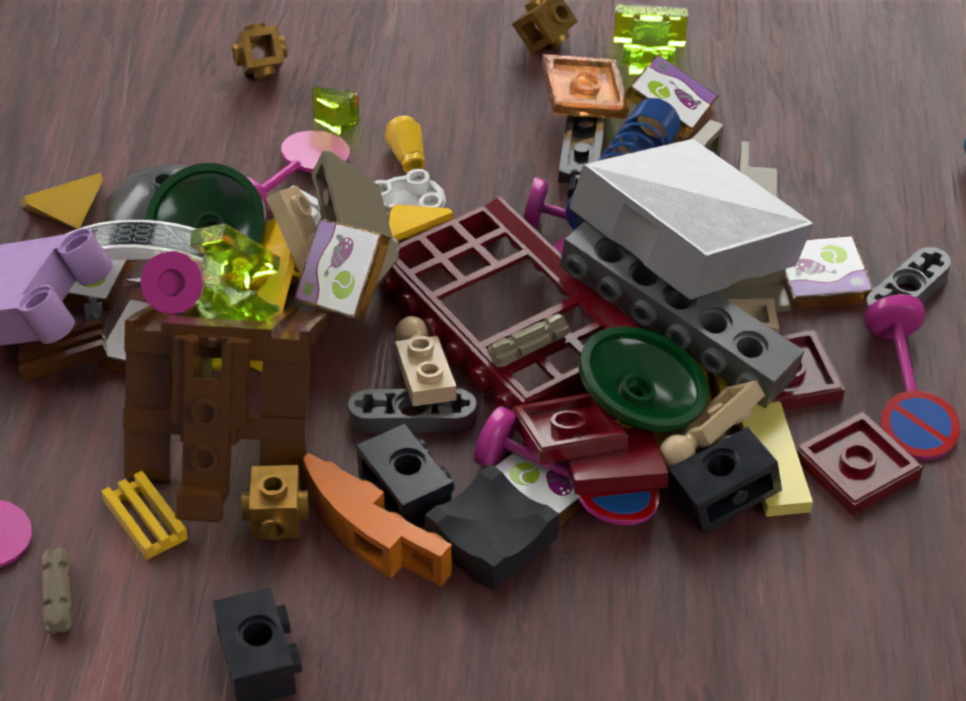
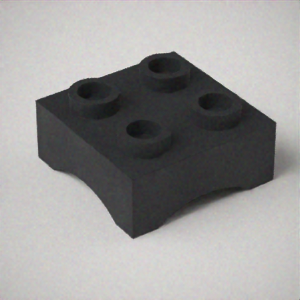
[425,464,559,591]

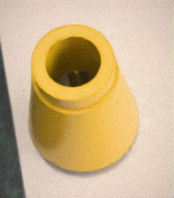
[384,116,426,173]

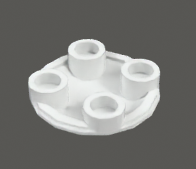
[374,169,446,212]

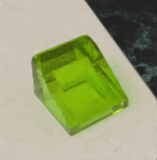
[312,87,360,135]

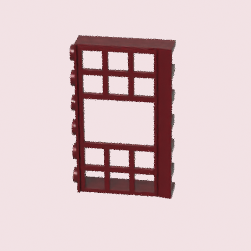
[379,196,639,410]

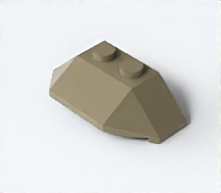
[311,151,399,318]

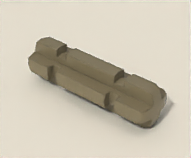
[488,314,570,367]
[42,547,72,634]

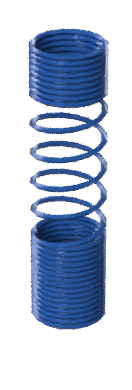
[565,98,681,230]

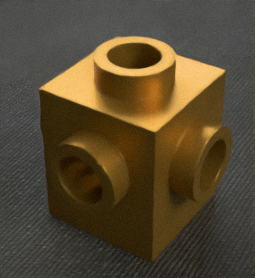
[512,0,578,54]
[232,23,288,79]
[241,465,309,540]

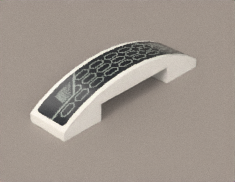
[65,220,216,270]

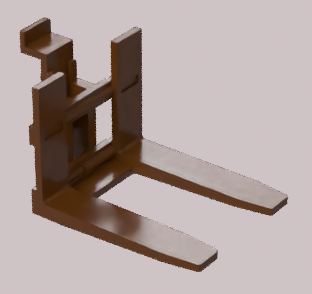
[123,295,335,523]

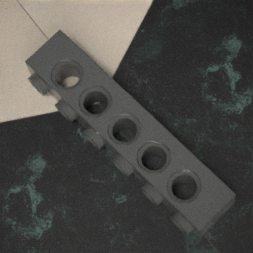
[560,221,804,408]

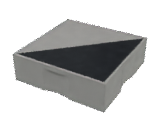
[569,139,814,300]

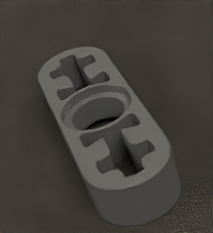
[864,247,951,313]
[348,389,477,433]

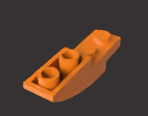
[303,453,452,587]

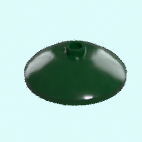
[145,163,266,274]
[578,326,708,432]

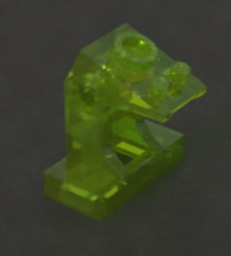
[613,4,688,75]
[190,223,280,322]

